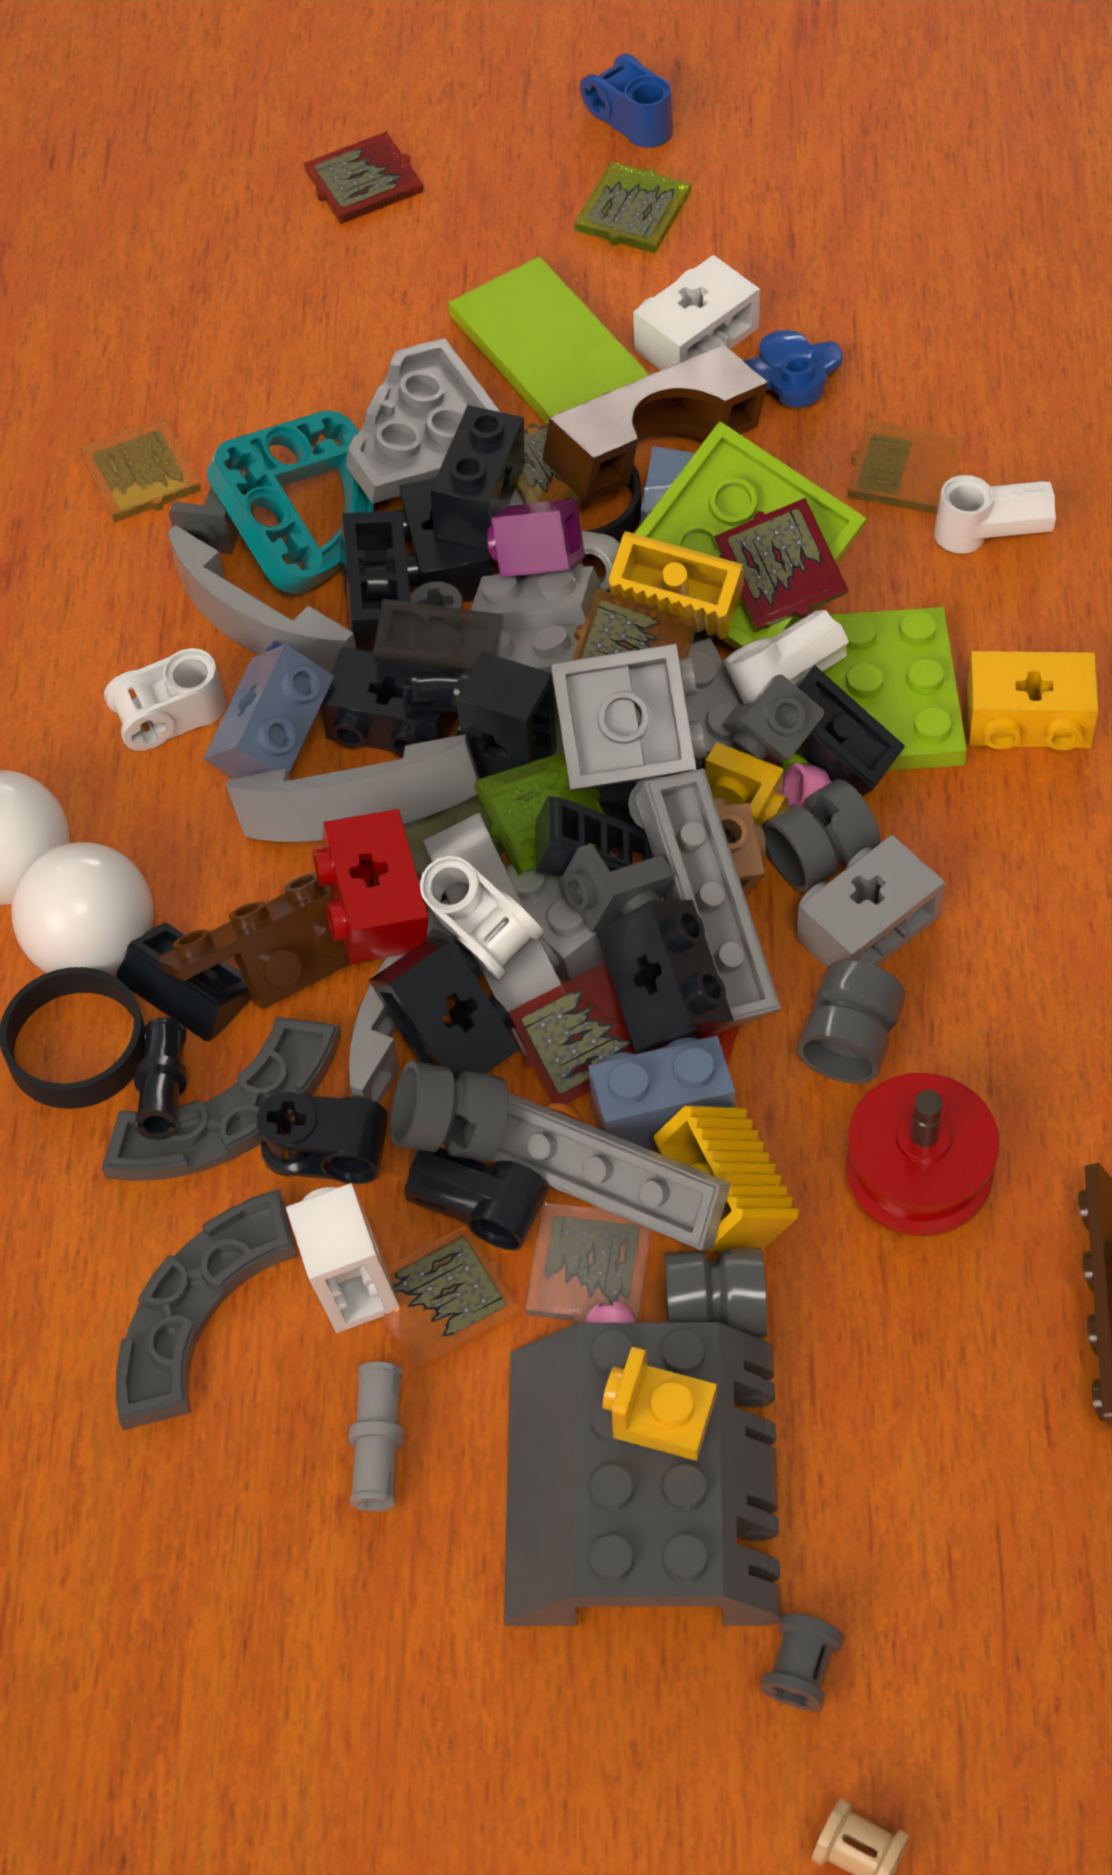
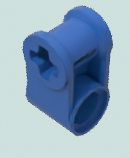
[580,53,673,148]

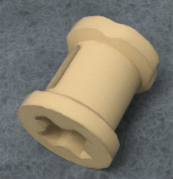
[811,1798,911,1875]

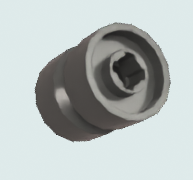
[762,779,881,893]
[797,960,906,1084]
[390,1061,509,1162]
[664,1247,767,1337]

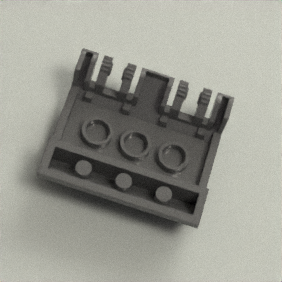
[504,1322,781,1626]

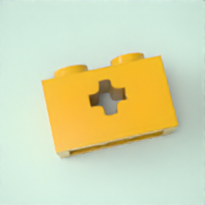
[967,651,1098,750]

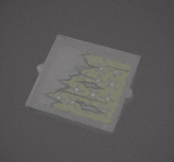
[525,1203,652,1324]

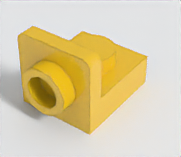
[705,742,789,826]
[603,1346,717,1461]

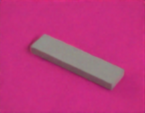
[490,1092,731,1251]

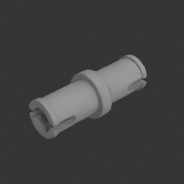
[348,1362,404,1512]

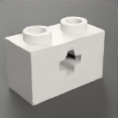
[633,255,760,371]
[286,1183,401,1334]

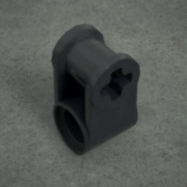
[257,1092,388,1184]

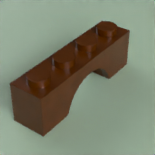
[542,344,768,503]

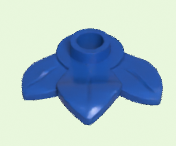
[743,330,843,407]

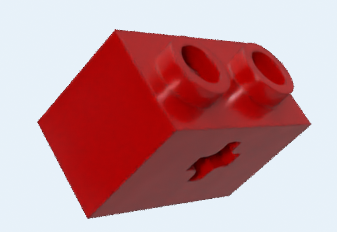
[313,809,429,964]

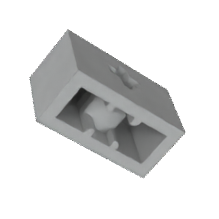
[797,835,946,968]

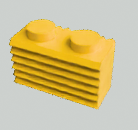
[608,531,744,640]
[653,1105,799,1253]

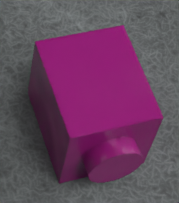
[487,498,585,577]

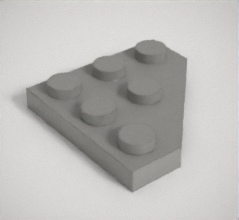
[346,338,500,503]

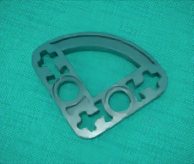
[207,410,374,594]

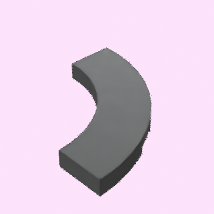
[102,1017,341,1181]
[116,1189,296,1430]

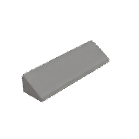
[635,768,781,1034]

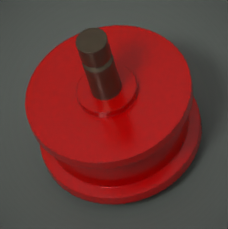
[845,1073,999,1236]

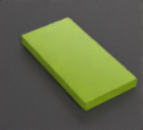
[448,256,649,426]

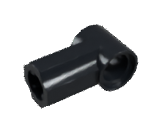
[404,1148,550,1251]

